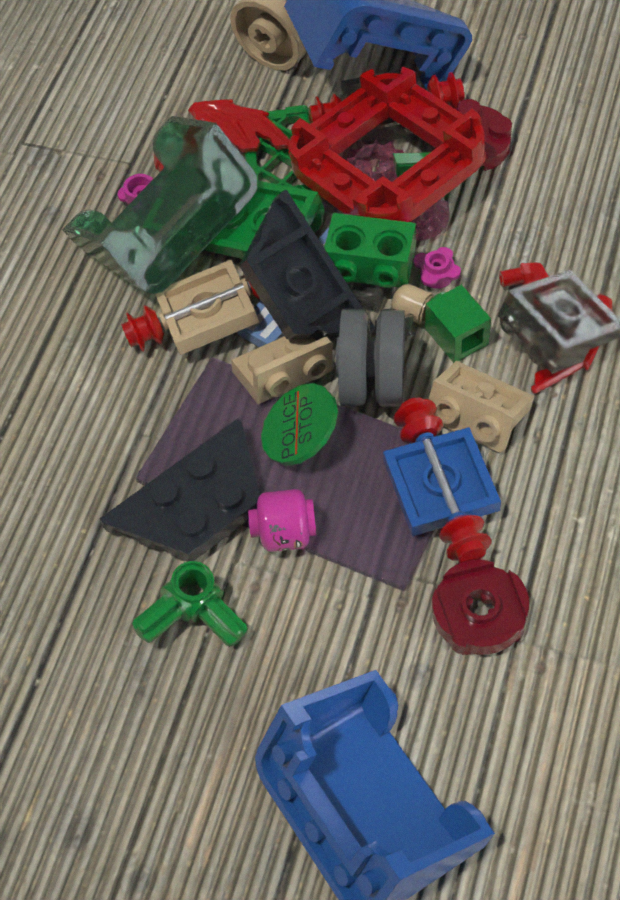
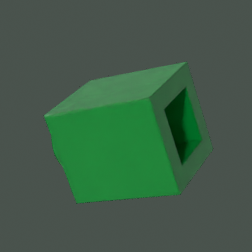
[425,284,491,363]

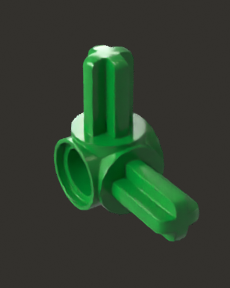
[132,561,248,647]

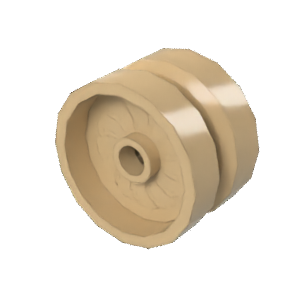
[230,0,306,70]

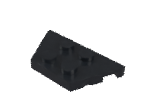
[239,190,376,339]
[99,418,260,562]

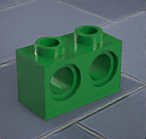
[324,213,416,288]

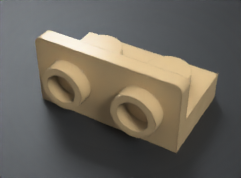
[231,336,333,404]
[429,361,534,453]

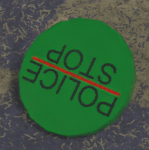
[261,383,338,466]

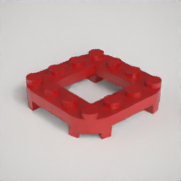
[289,67,486,222]

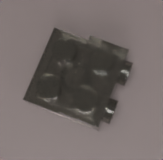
[497,270,620,374]

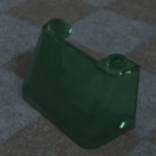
[62,116,257,294]

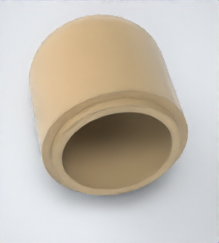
[392,284,434,325]

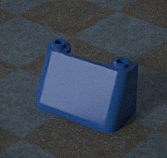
[284,0,472,89]
[255,670,495,900]

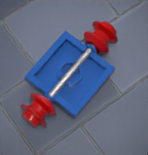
[383,398,501,563]

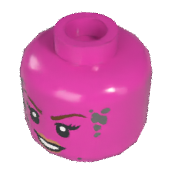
[248,489,316,552]

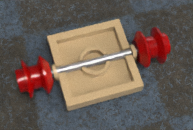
[121,260,261,355]

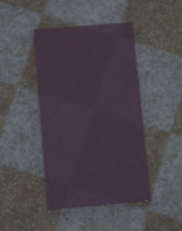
[136,357,435,591]

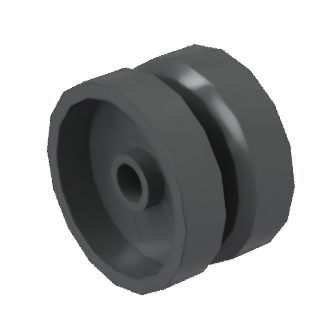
[336,309,405,407]

